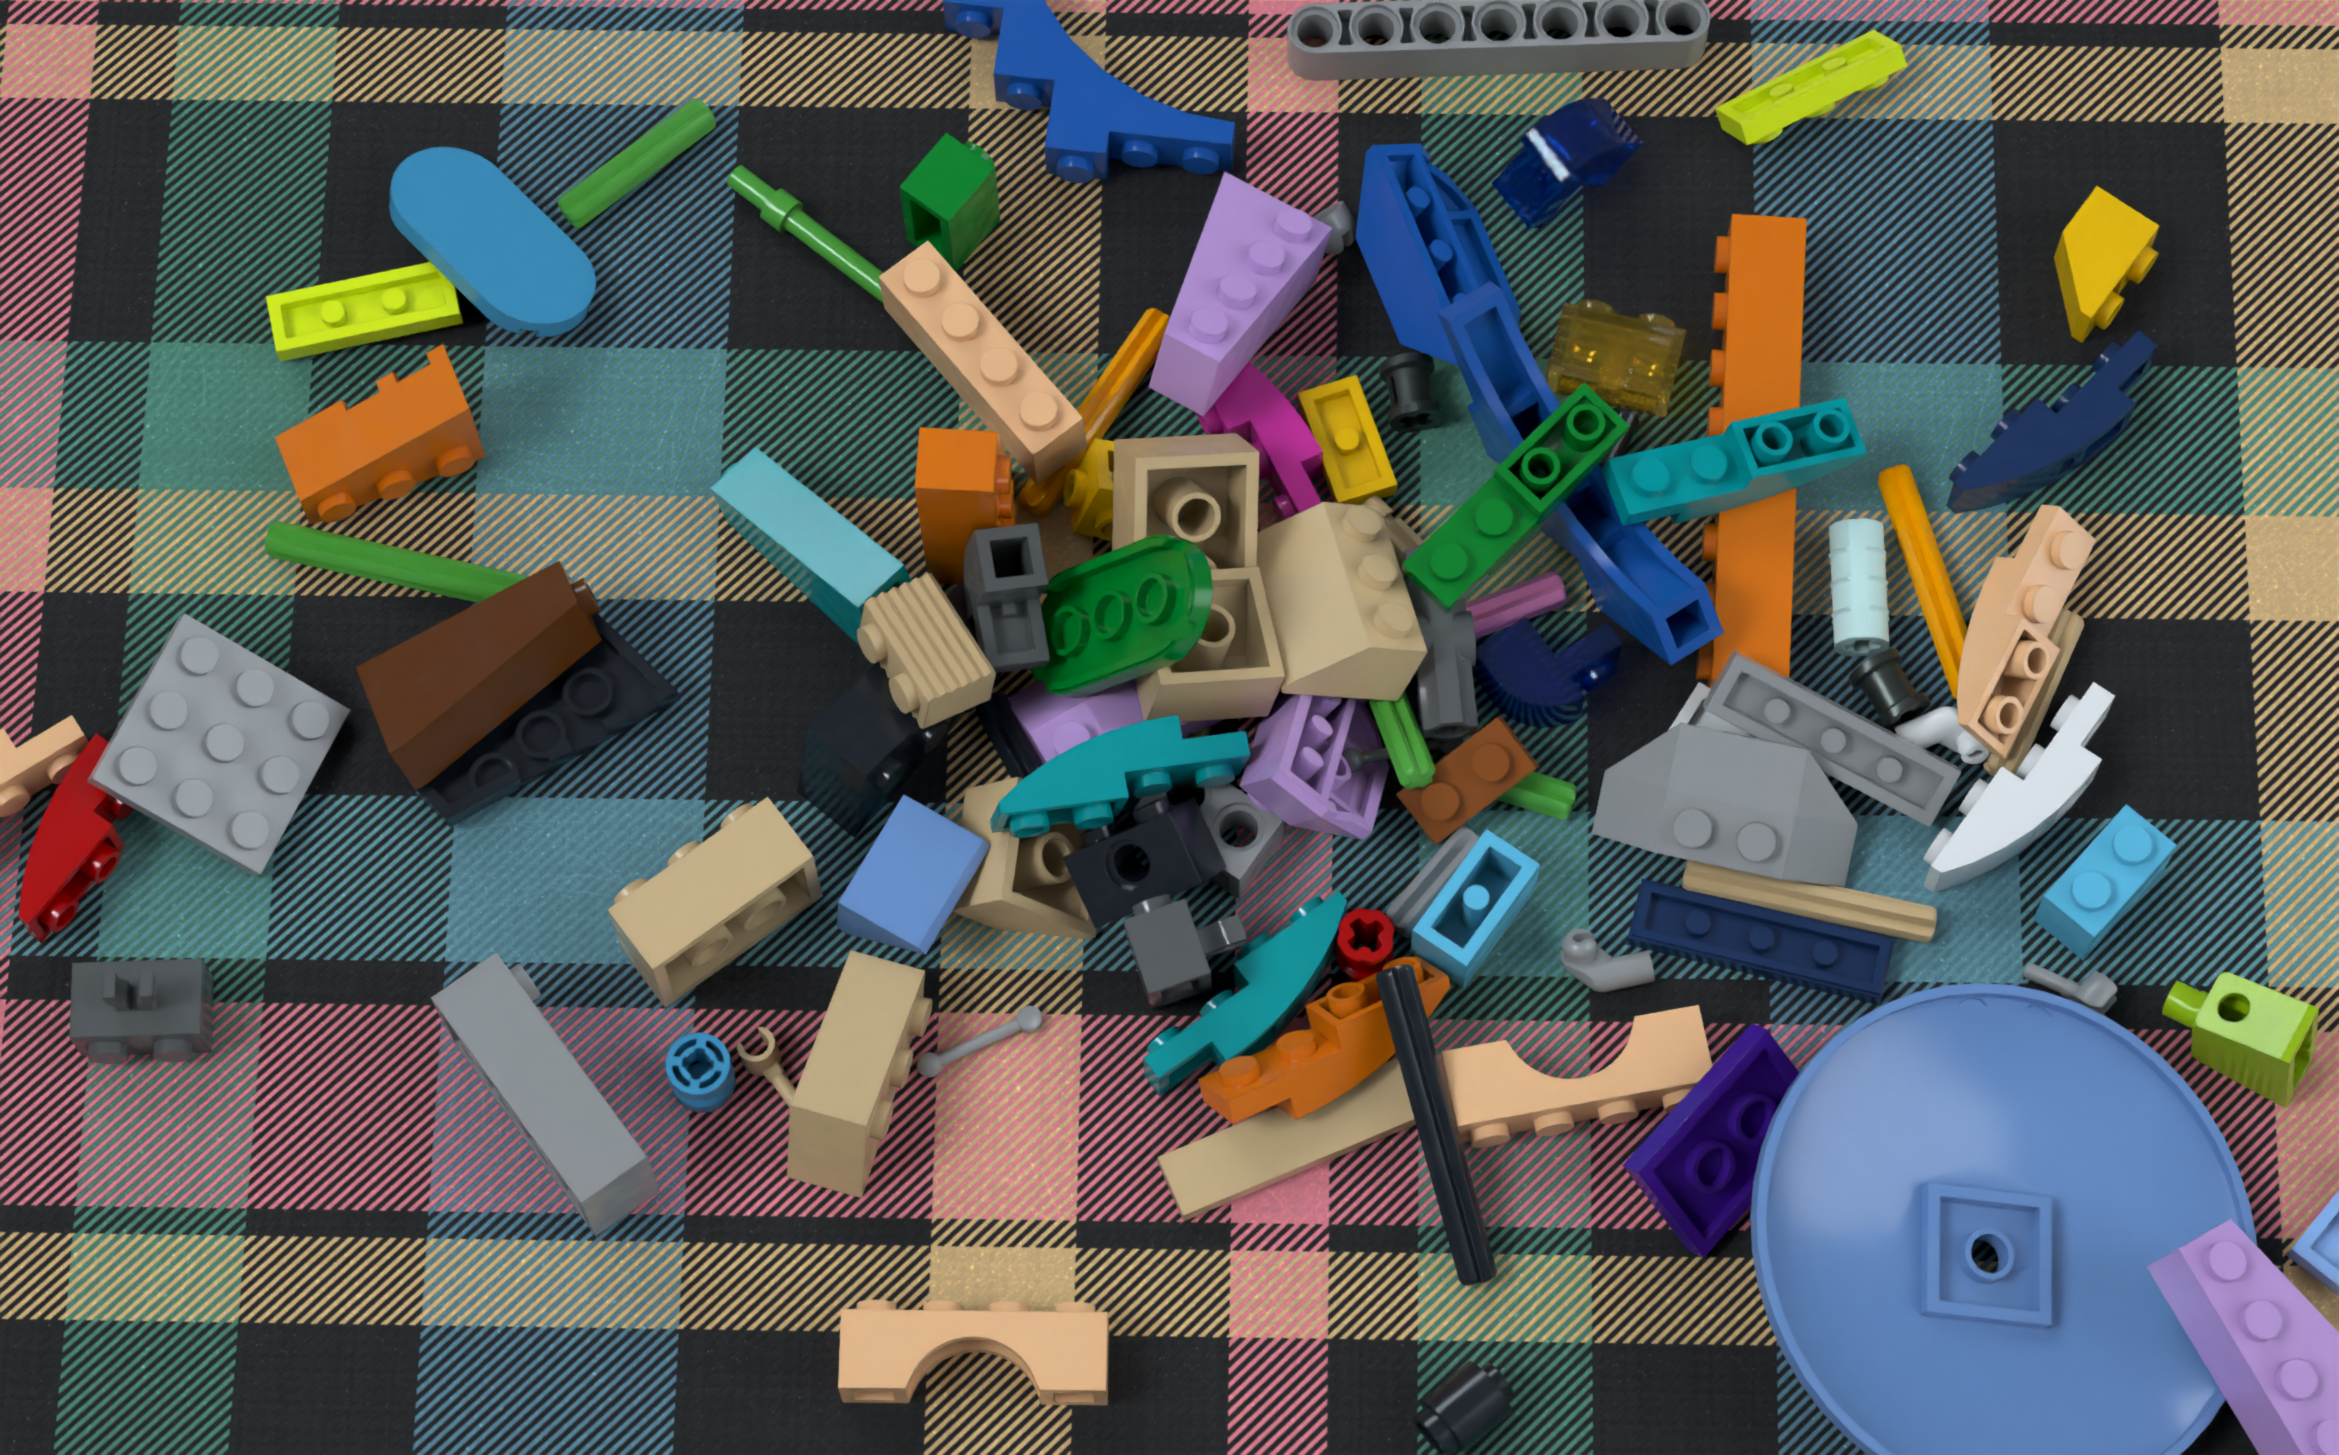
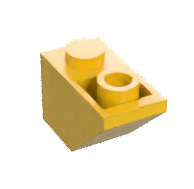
[2054,186,2159,343]

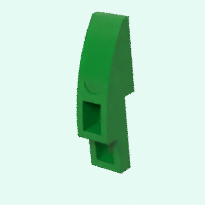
[1401,382,1630,613]

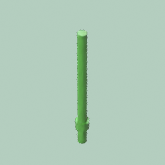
[727,165,884,304]

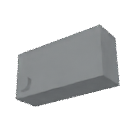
[431,953,660,1236]

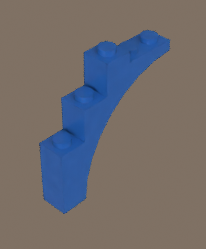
[943,0,1235,183]
[1437,281,1724,665]

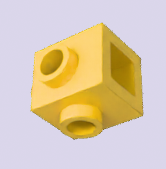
[1063,438,1114,541]

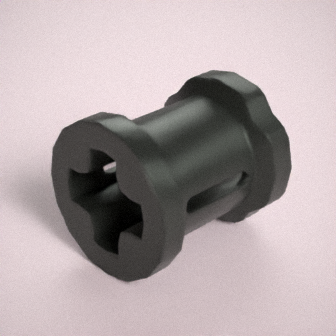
[1379,352,1443,433]
[1848,648,1931,731]

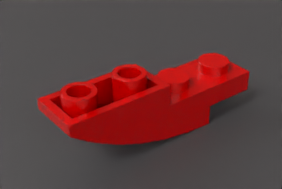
[18,733,134,944]

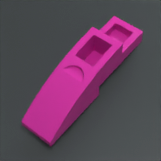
[1196,362,1323,522]

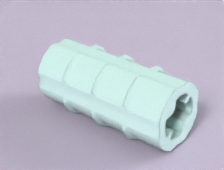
[1828,518,1890,657]

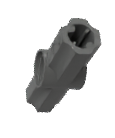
[1404,543,1478,742]

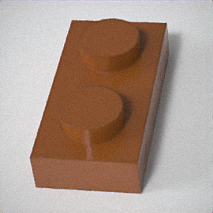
[1396,715,1539,845]

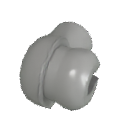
[1560,929,1655,992]

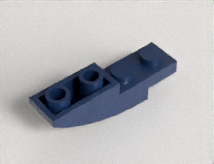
[1946,330,2158,514]

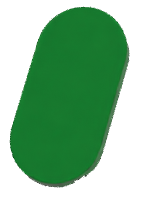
[1030,534,1213,698]

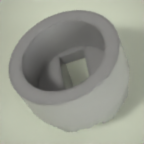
[1313,201,1357,254]

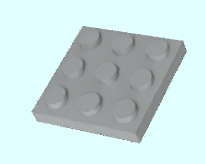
[87,613,350,877]

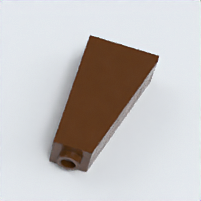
[356,561,602,790]

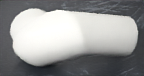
[1894,706,1991,764]

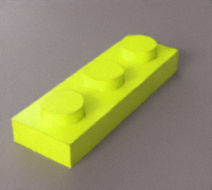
[1715,30,1907,145]
[266,262,463,362]

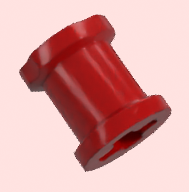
[1335,908,1395,982]

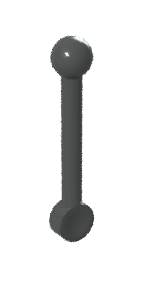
[1342,738,1464,773]

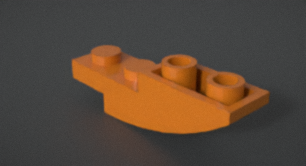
[1198,955,1451,1124]

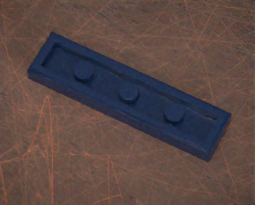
[1626,878,1895,1005]

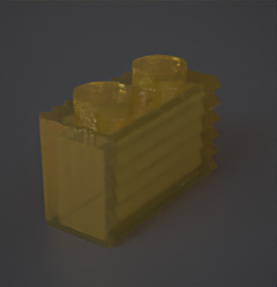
[1546,299,1686,418]

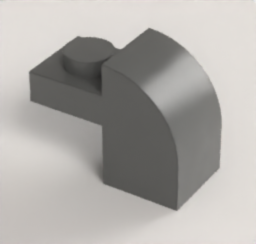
[964,523,1050,673]

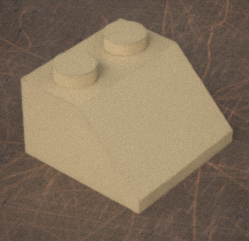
[1135,567,1285,722]
[952,777,1096,939]

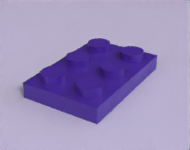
[1623,1023,1799,1258]

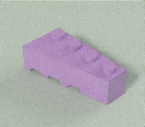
[1149,172,1332,416]
[2146,1219,2339,1455]

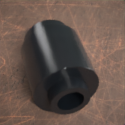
[1412,1361,1514,1455]

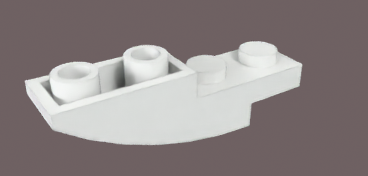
[1923,682,2115,893]

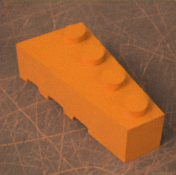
[915,427,1016,585]

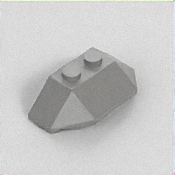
[1592,722,1858,887]

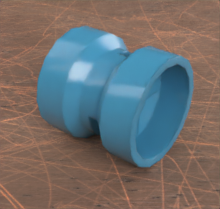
[665,1032,736,1113]

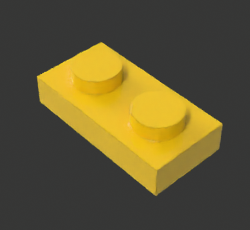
[1297,375,1398,505]

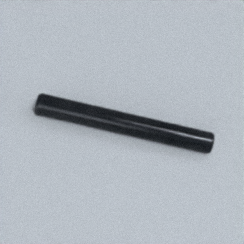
[1376,964,1497,1286]

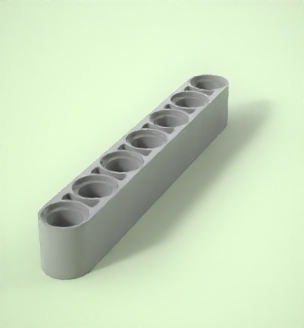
[1287,0,1711,81]

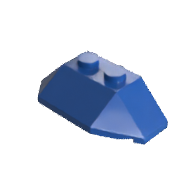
[1355,143,1521,366]

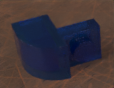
[1492,98,1643,228]
[1472,616,1622,728]

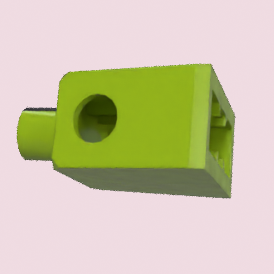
[2162,972,2319,1108]

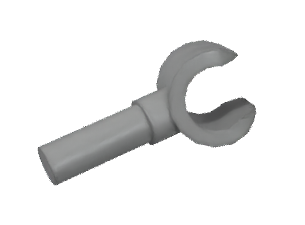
[2023,962,2117,1015]

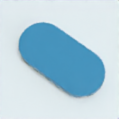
[389,147,596,337]

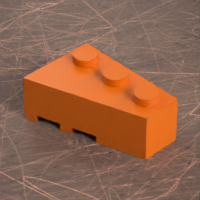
[275,344,486,525]

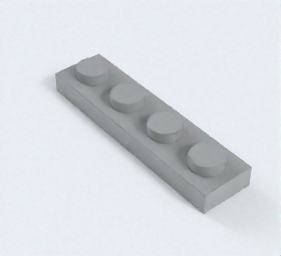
[1703,649,1961,827]

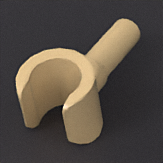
[737,1027,796,1108]

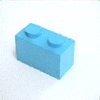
[2033,804,2177,961]
[1410,829,1540,989]

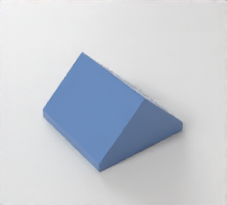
[837,795,991,955]

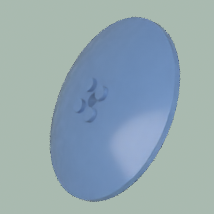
[1750,983,2257,1455]

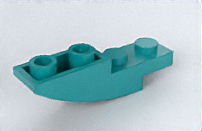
[1601,398,1867,526]
[990,715,1251,838]
[1143,891,1347,1096]

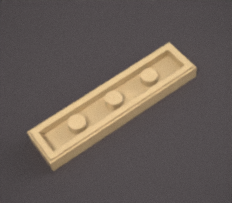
[1157,1057,1416,1222]

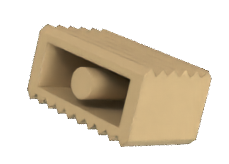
[857,573,996,729]

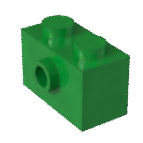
[900,133,1000,272]

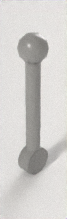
[916,1006,1042,1078]

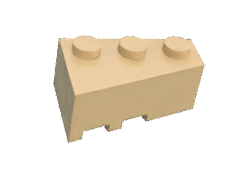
[787,950,933,1198]

